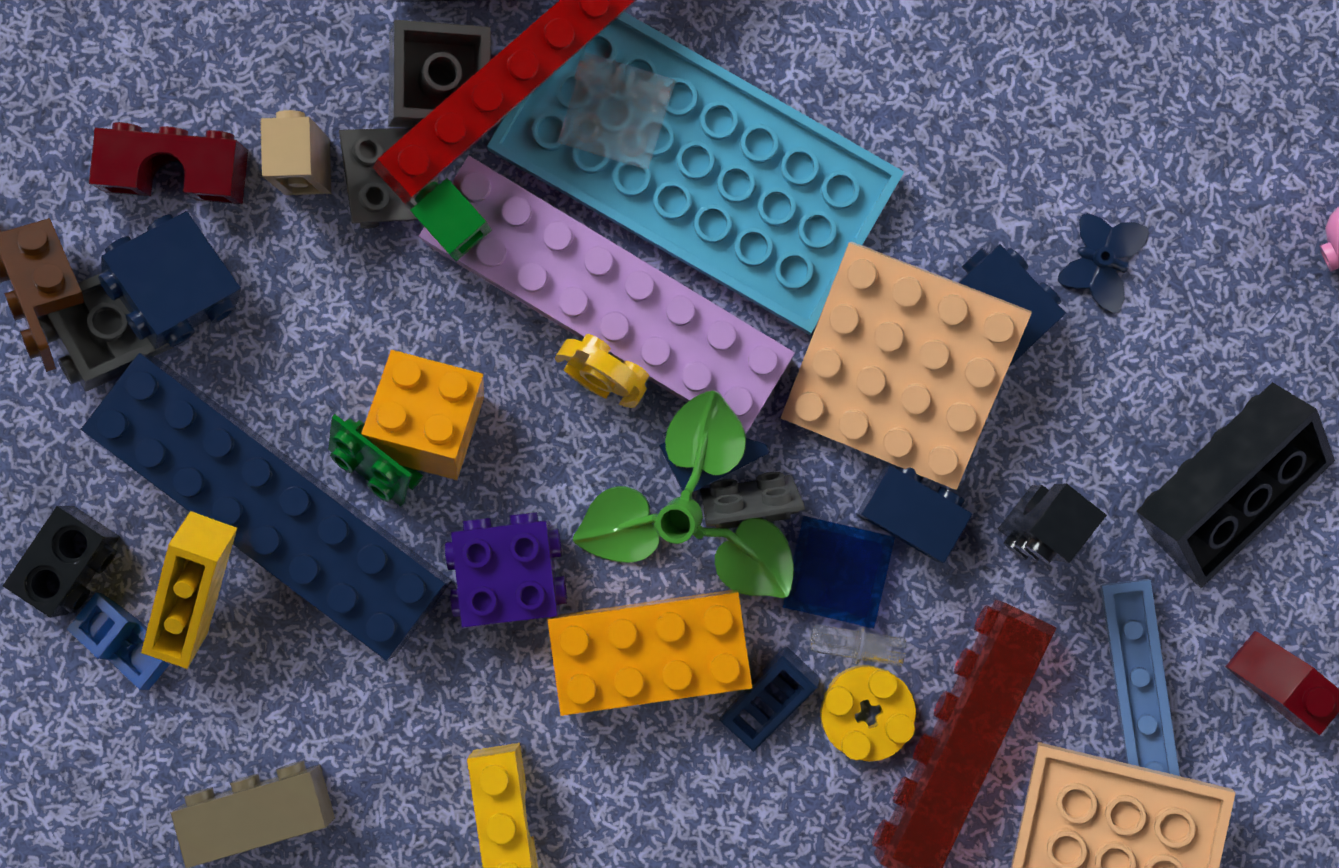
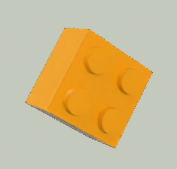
[361,350,484,480]

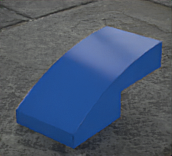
[67,592,171,690]

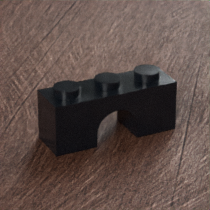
[998,483,1107,564]

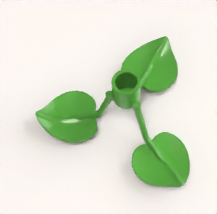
[573,390,794,598]

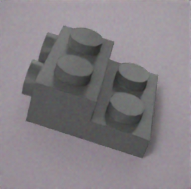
[37,273,174,392]

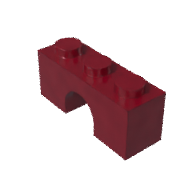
[89,122,248,205]

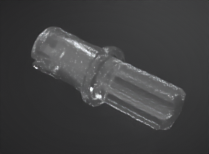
[809,624,906,667]

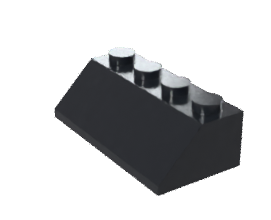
[1136,382,1335,588]

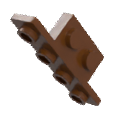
[0,218,85,372]

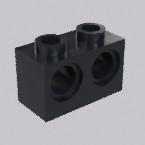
[3,506,120,618]

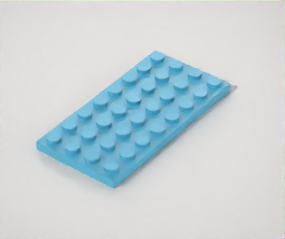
[487,12,904,335]

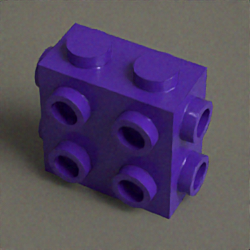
[445,512,567,628]

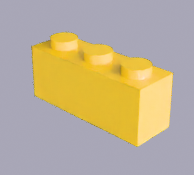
[141,511,237,669]

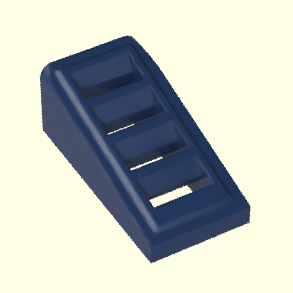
[719,646,819,752]

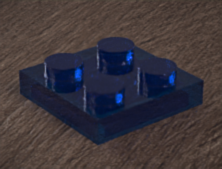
[781,515,895,629]

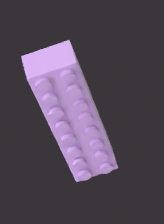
[419,155,795,435]

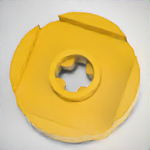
[555,334,649,408]
[820,665,916,762]

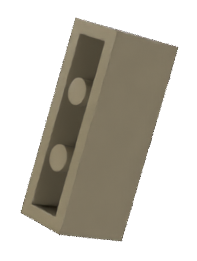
[170,760,335,868]

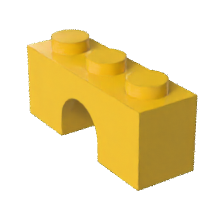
[467,743,538,868]

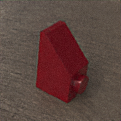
[1225,631,1339,735]

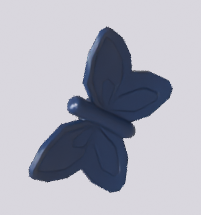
[1058,213,1149,314]

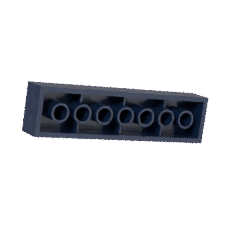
[80,353,452,661]

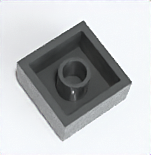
[388,19,491,128]

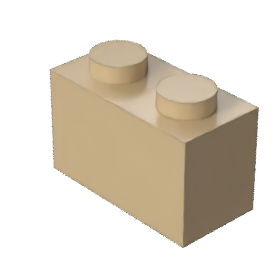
[261,110,331,195]

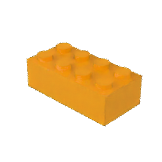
[547,590,752,716]

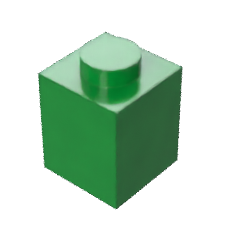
[410,178,492,262]

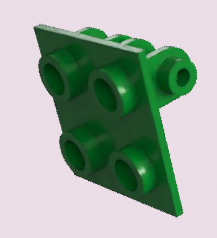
[328,414,424,507]

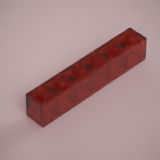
[872,600,1056,868]

